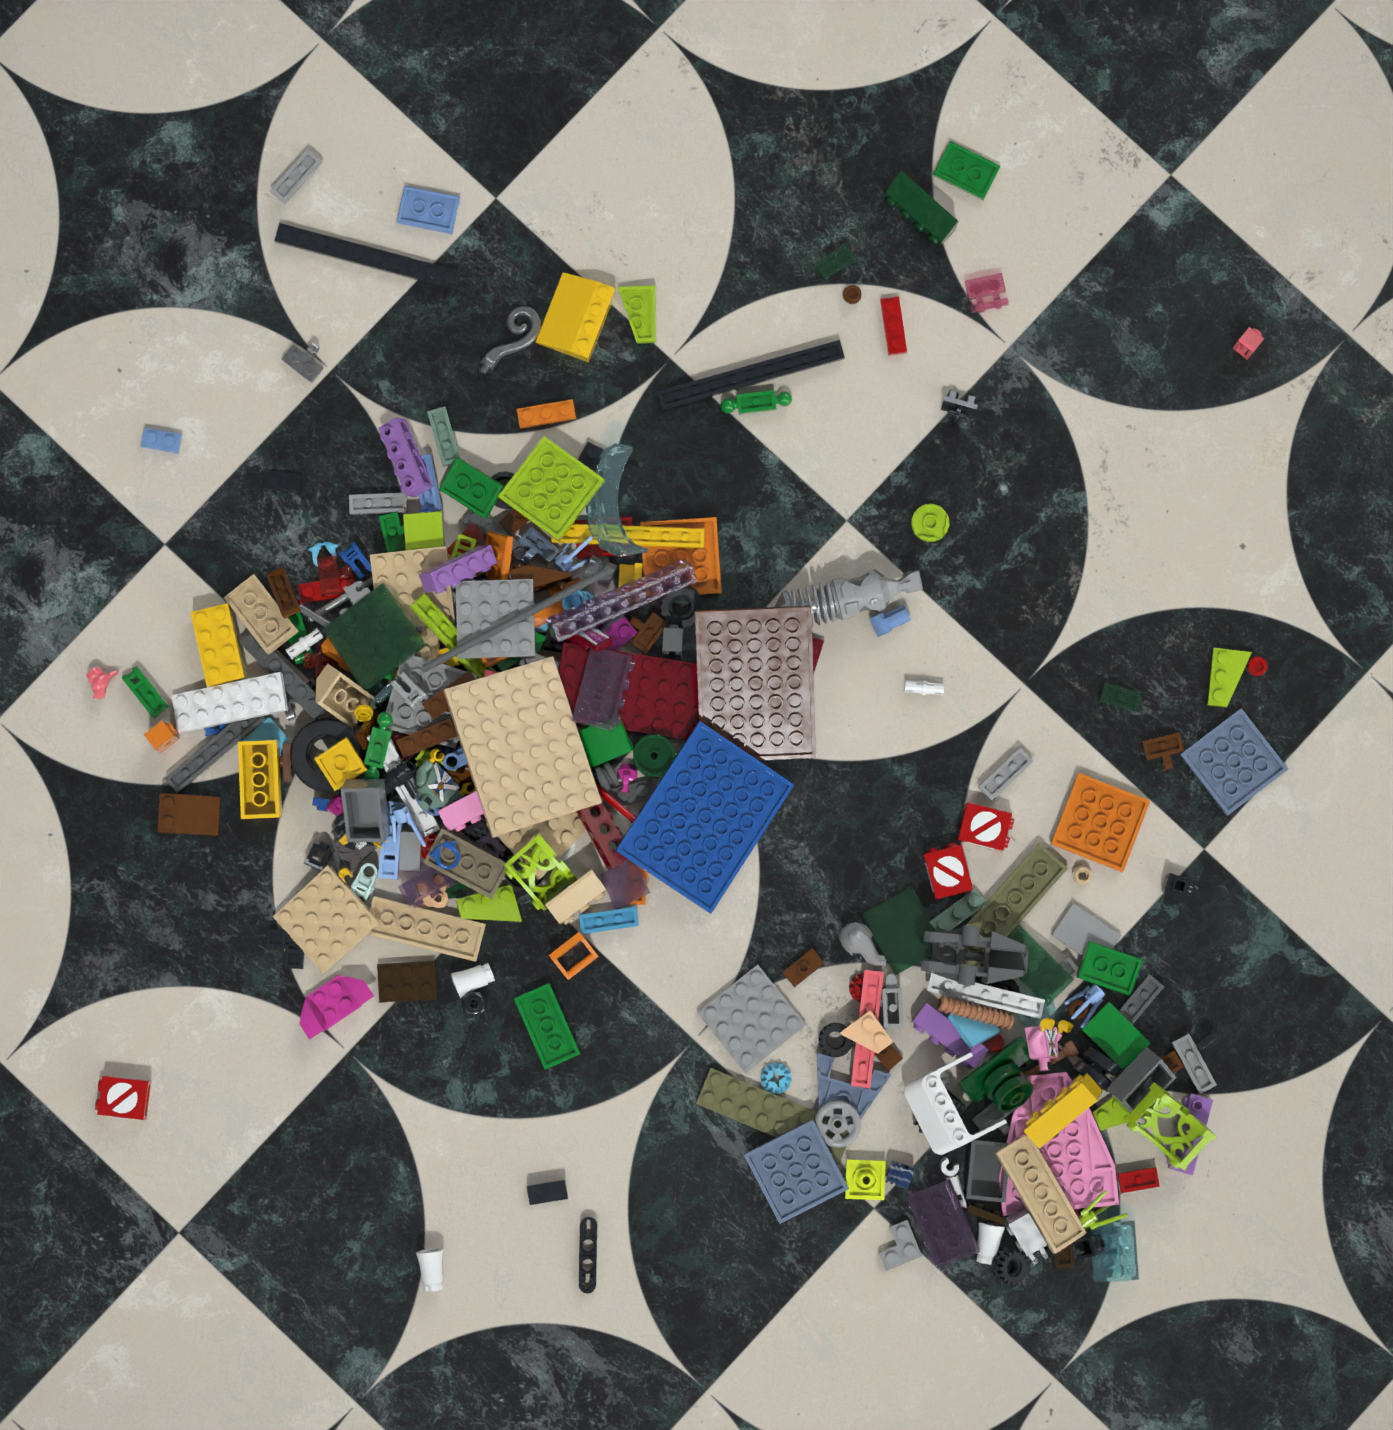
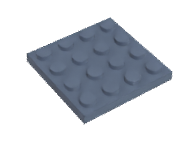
[1180,708,1288,816]
[744,1119,849,1224]

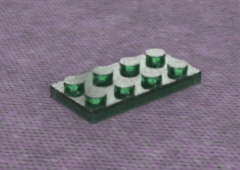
[1007,925,1074,1007]

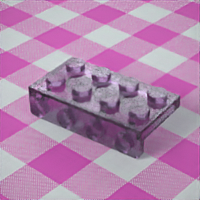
[572,648,635,732]
[907,1179,980,1269]

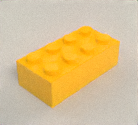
[190,603,247,687]
[238,740,282,819]
[1024,1073,1102,1148]

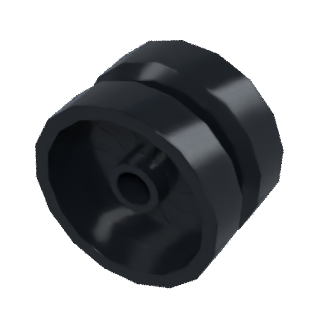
[1073,1046,1123,1092]

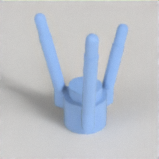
[553,536,593,573]
[389,803,426,847]
[1064,984,1105,1028]

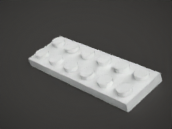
[172,672,288,733]

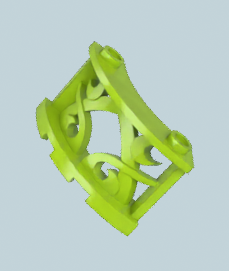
[504,834,578,911]
[1124,1082,1217,1170]

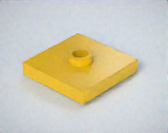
[314,737,367,791]

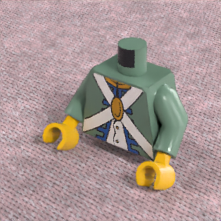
[415,749,476,810]

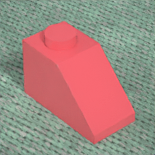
[1233,327,1264,360]

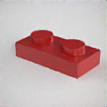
[1117,1167,1160,1193]

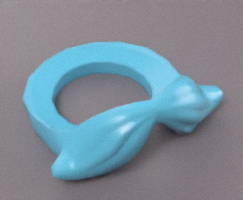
[309,542,338,569]

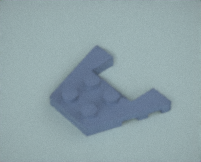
[817,1053,891,1124]

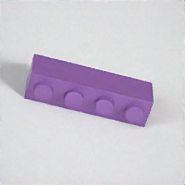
[912,1003,989,1069]

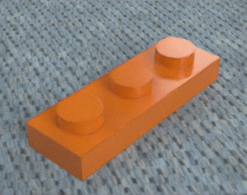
[517,399,576,429]

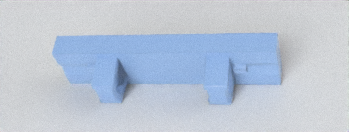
[378,801,403,880]

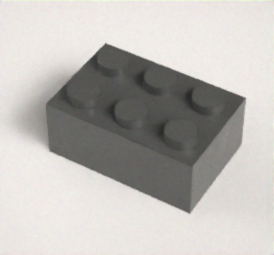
[341,779,390,842]
[1107,1047,1176,1114]
[965,1140,1009,1202]

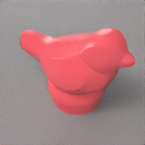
[86,666,118,699]

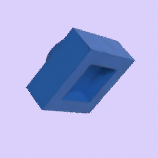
[312,797,331,812]

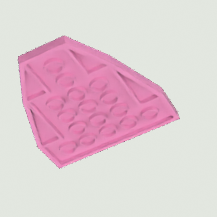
[999,1072,1119,1216]

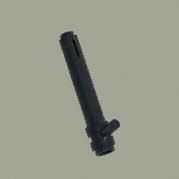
[334,760,419,829]

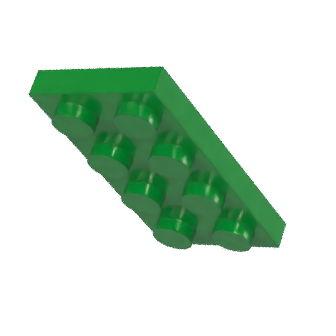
[514,983,580,1070]

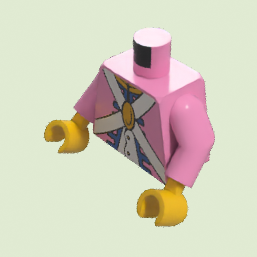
[1025,1018,1073,1071]

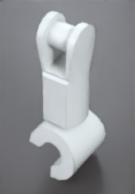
[940,1157,967,1211]

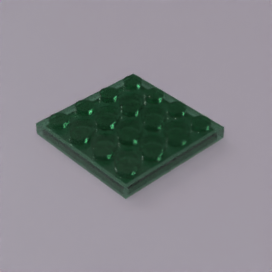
[322,583,427,691]

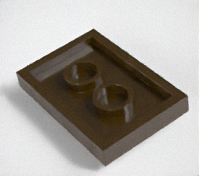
[377,961,438,1003]

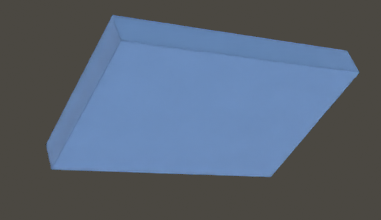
[397,186,460,234]

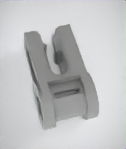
[390,671,428,710]

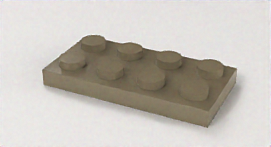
[423,829,506,900]

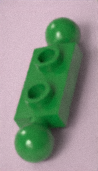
[721,390,792,415]
[364,712,393,779]

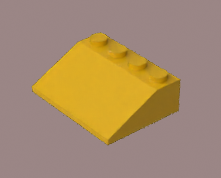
[536,273,616,363]

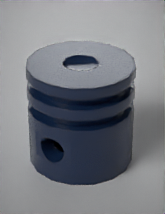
[885,1160,914,1189]

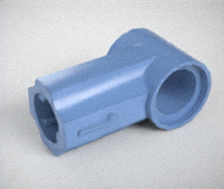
[869,605,911,637]
[443,748,467,770]

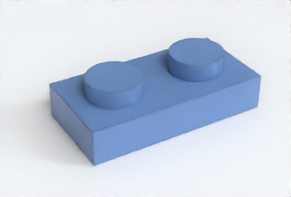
[140,428,182,454]

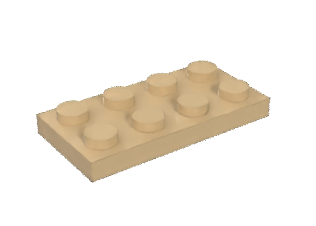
[224,574,299,655]

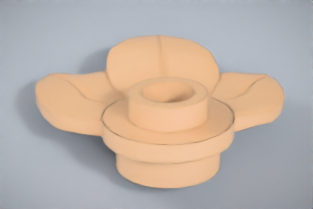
[414,874,449,909]

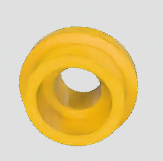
[354,704,373,722]

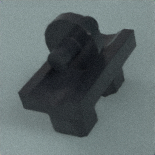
[941,390,978,423]

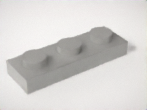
[270,149,322,204]
[349,493,407,515]
[978,748,1033,801]
[1171,1034,1217,1094]

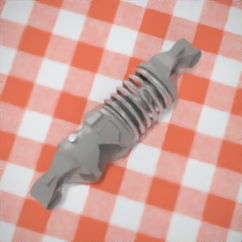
[774,569,923,627]

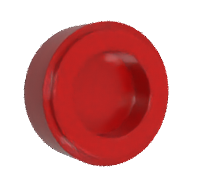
[1247,657,1267,676]
[984,1034,1004,1052]

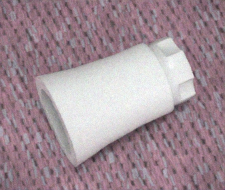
[450,963,495,998]
[976,1221,1005,1265]
[416,1249,443,1292]

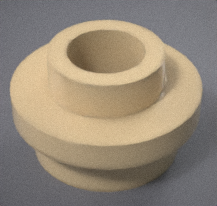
[1073,866,1092,885]

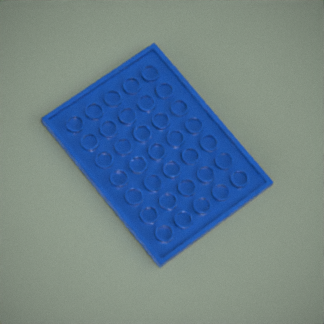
[615,721,794,914]

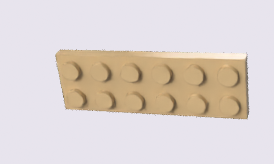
[367,896,486,962]
[995,1133,1087,1254]

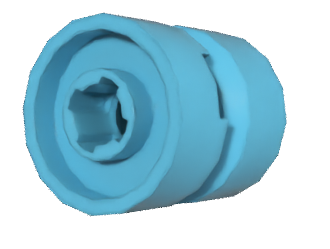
[562,590,595,615]

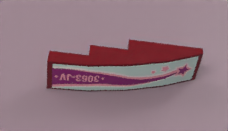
[550,617,612,653]

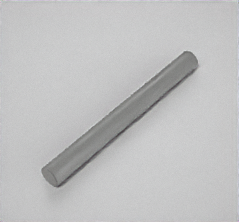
[308,577,373,622]

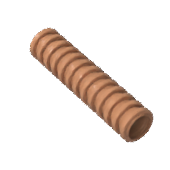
[937,994,1014,1030]

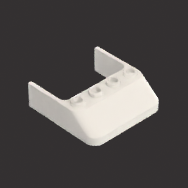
[904,1053,1007,1155]

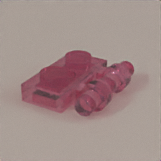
[964,273,1009,313]

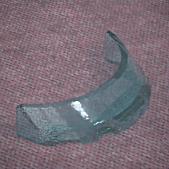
[586,443,648,556]

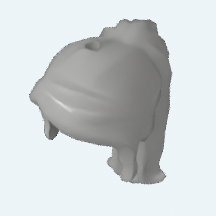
[839,922,887,970]

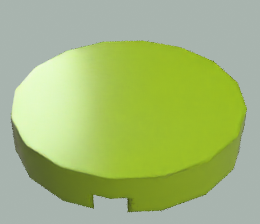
[911,504,949,542]

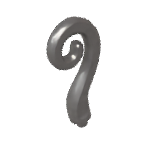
[479,306,541,375]

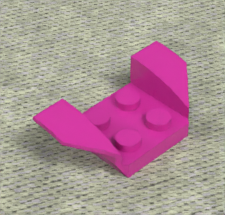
[299,975,374,1040]

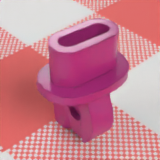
[617,764,637,793]
[326,790,343,815]

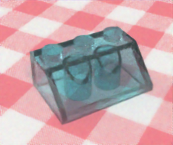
[1090,1220,1139,1281]

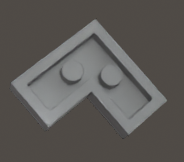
[878,1220,922,1271]

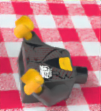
[331,825,388,882]

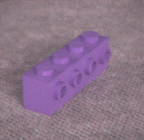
[378,417,433,497]
[418,545,497,594]
[1166,1093,1213,1175]

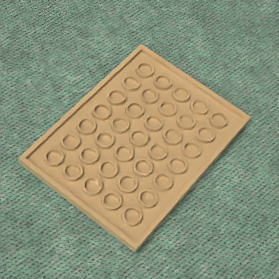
[443,656,602,838]

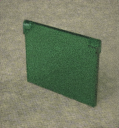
[862,887,935,975]

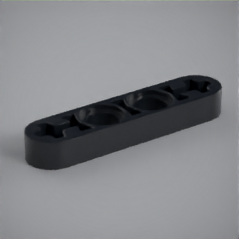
[579,1217,598,1294]

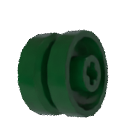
[633,735,675,778]
[983,1063,1034,1113]

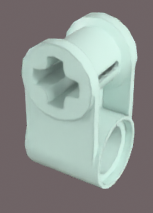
[351,863,379,901]

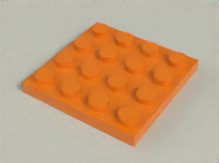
[640,517,721,599]
[1050,773,1150,873]

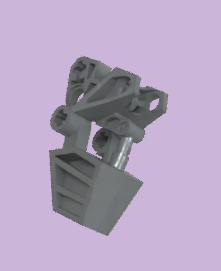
[920,925,1029,986]

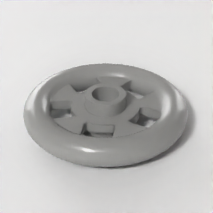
[815,1101,861,1148]

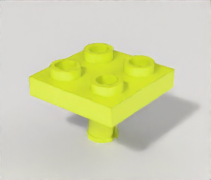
[845,1159,886,1200]

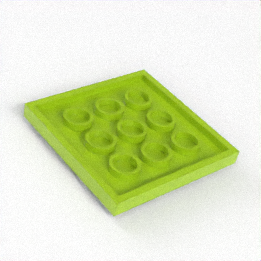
[498,436,605,541]

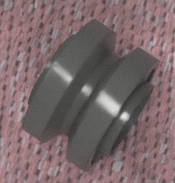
[594,761,620,791]

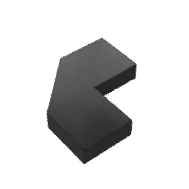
[266,928,305,969]

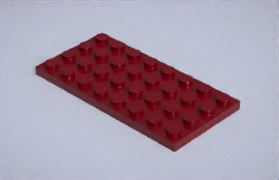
[559,643,699,740]

